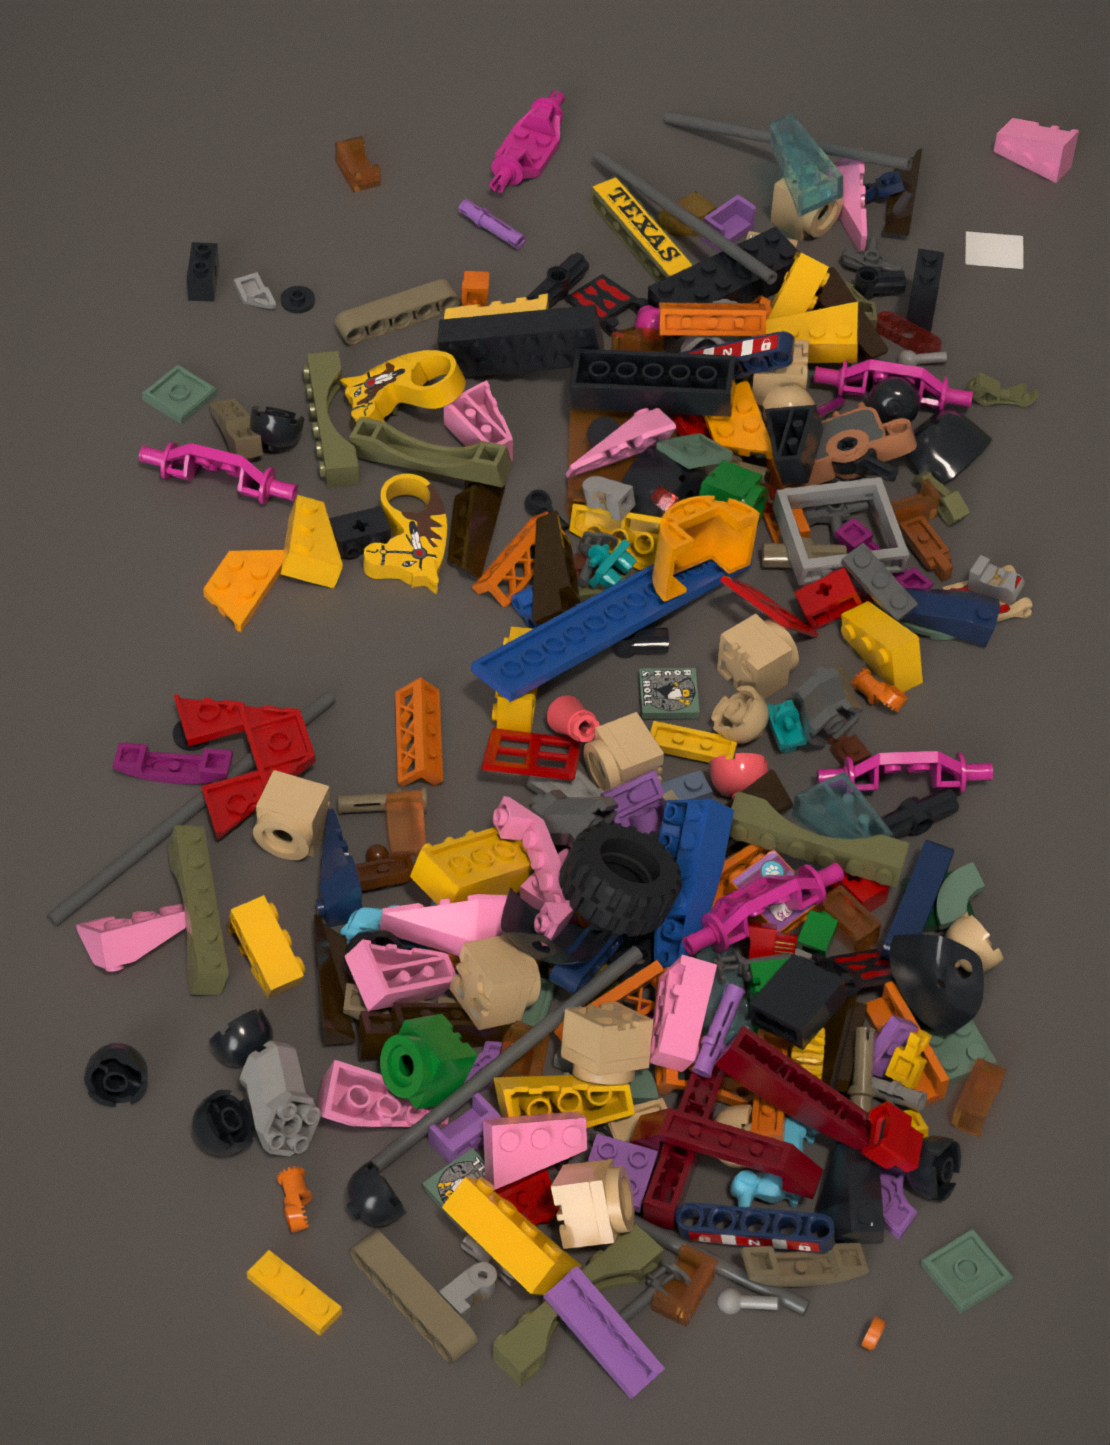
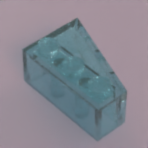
[792,772,893,839]

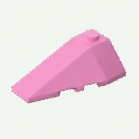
[829,148,867,251]
[566,408,676,479]
[317,1060,449,1127]

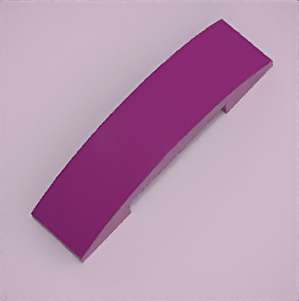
[834,518,934,589]
[112,743,233,784]

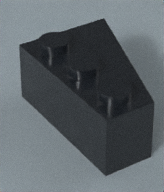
[764,405,824,485]

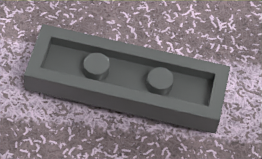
[841,543,918,622]

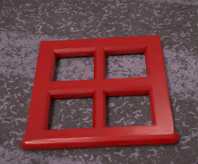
[720,575,818,638]
[482,728,583,781]

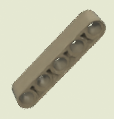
[334,279,460,345]
[349,1230,478,1364]

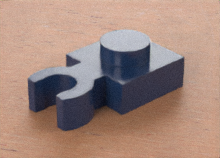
[863,170,905,202]

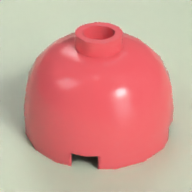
[710,753,768,799]

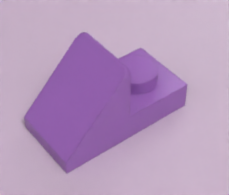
[867,1015,919,1079]

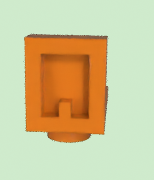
[462,271,490,307]

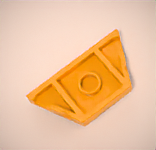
[703,379,774,459]
[203,550,284,632]

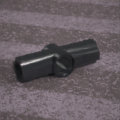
[527,252,589,307]
[871,788,959,839]

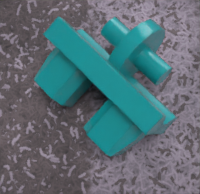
[588,539,637,589]
[767,699,808,754]

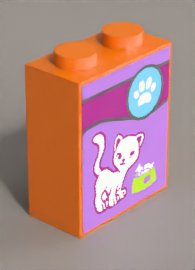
[724,849,820,933]

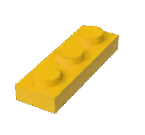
[650,721,737,763]
[247,1250,342,1336]

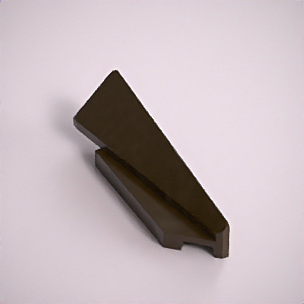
[314,914,355,1045]
[359,1002,515,1059]

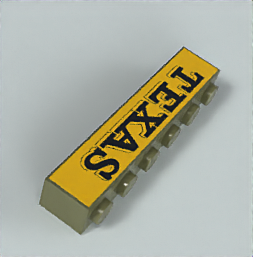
[590,177,695,283]

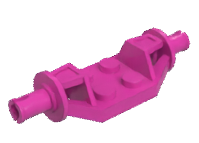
[489,90,565,193]
[814,359,973,410]
[139,442,298,505]
[816,751,993,797]
[682,862,844,955]

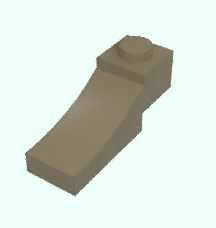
[209,398,263,461]

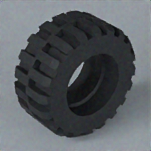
[559,822,682,937]

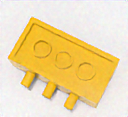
[410,827,534,905]

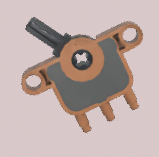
[792,402,917,488]

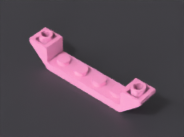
[493,796,574,946]

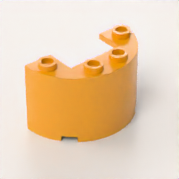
[652,495,760,602]

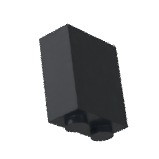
[905,248,944,333]
[749,954,846,1050]

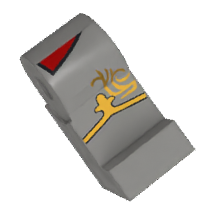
[582,476,635,521]
[968,555,1025,604]
[439,1262,497,1323]

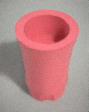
[547,695,600,742]

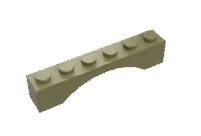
[303,351,359,488]
[349,417,513,487]
[729,791,910,888]
[167,825,229,995]
[493,1224,664,1387]

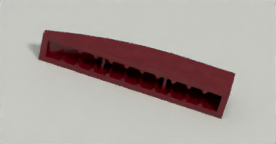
[715,1026,872,1151]
[643,1046,727,1230]

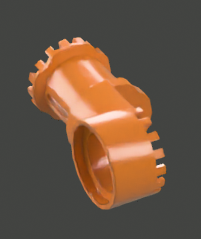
[851,668,908,712]
[277,1166,313,1233]

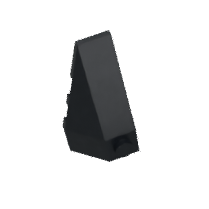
[817,1141,884,1244]

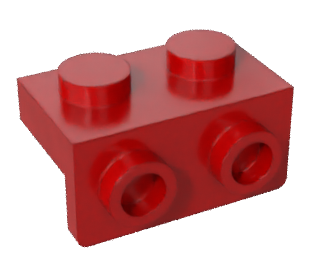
[494,1169,560,1225]

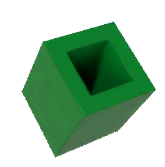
[796,910,839,957]

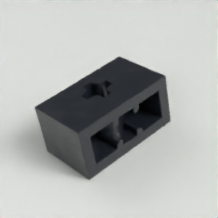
[187,242,219,302]
[329,506,391,560]

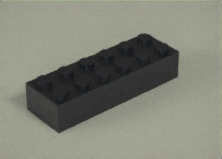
[648,226,799,340]
[437,305,604,378]
[569,348,737,417]

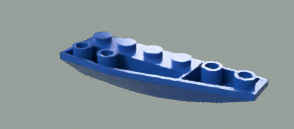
[654,799,734,969]

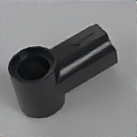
[854,266,906,300]
[612,628,669,659]

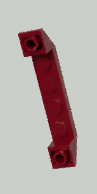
[630,1108,823,1199]

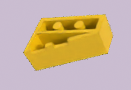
[767,252,830,320]
[841,601,923,692]
[226,895,306,999]

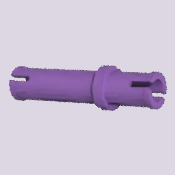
[459,198,526,249]
[692,984,745,1078]

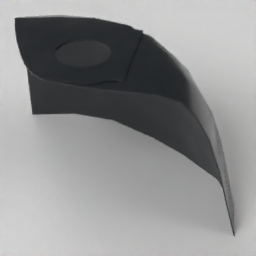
[907,408,992,484]
[621,446,706,517]
[501,887,612,965]
[889,934,984,1034]

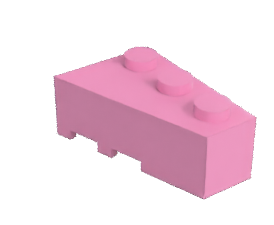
[994,118,1079,183]
[444,380,513,462]
[344,939,456,1011]
[649,955,717,1072]
[483,1112,587,1190]

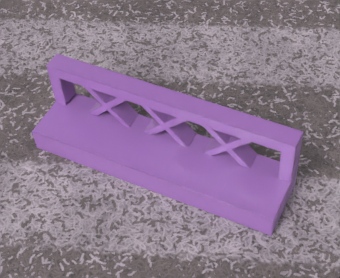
[543,1266,665,1399]

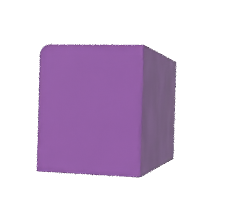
[701,194,756,253]
[428,1092,502,1164]

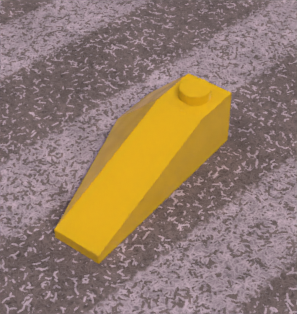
[569,503,662,571]

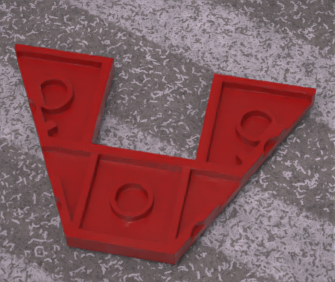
[173,694,316,839]

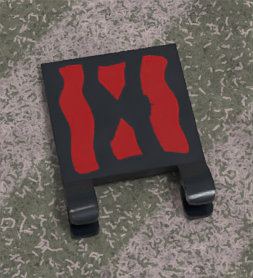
[565,274,649,337]
[812,949,896,997]

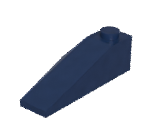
[880,588,1000,647]
[315,809,362,927]

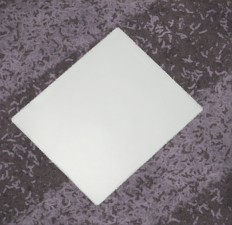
[965,231,1023,269]

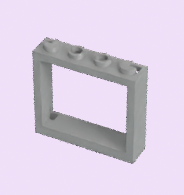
[772,477,909,585]

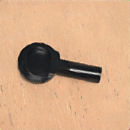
[525,489,569,532]

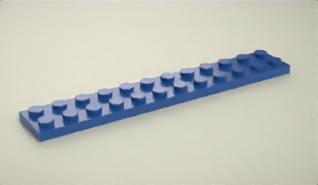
[471,558,752,702]

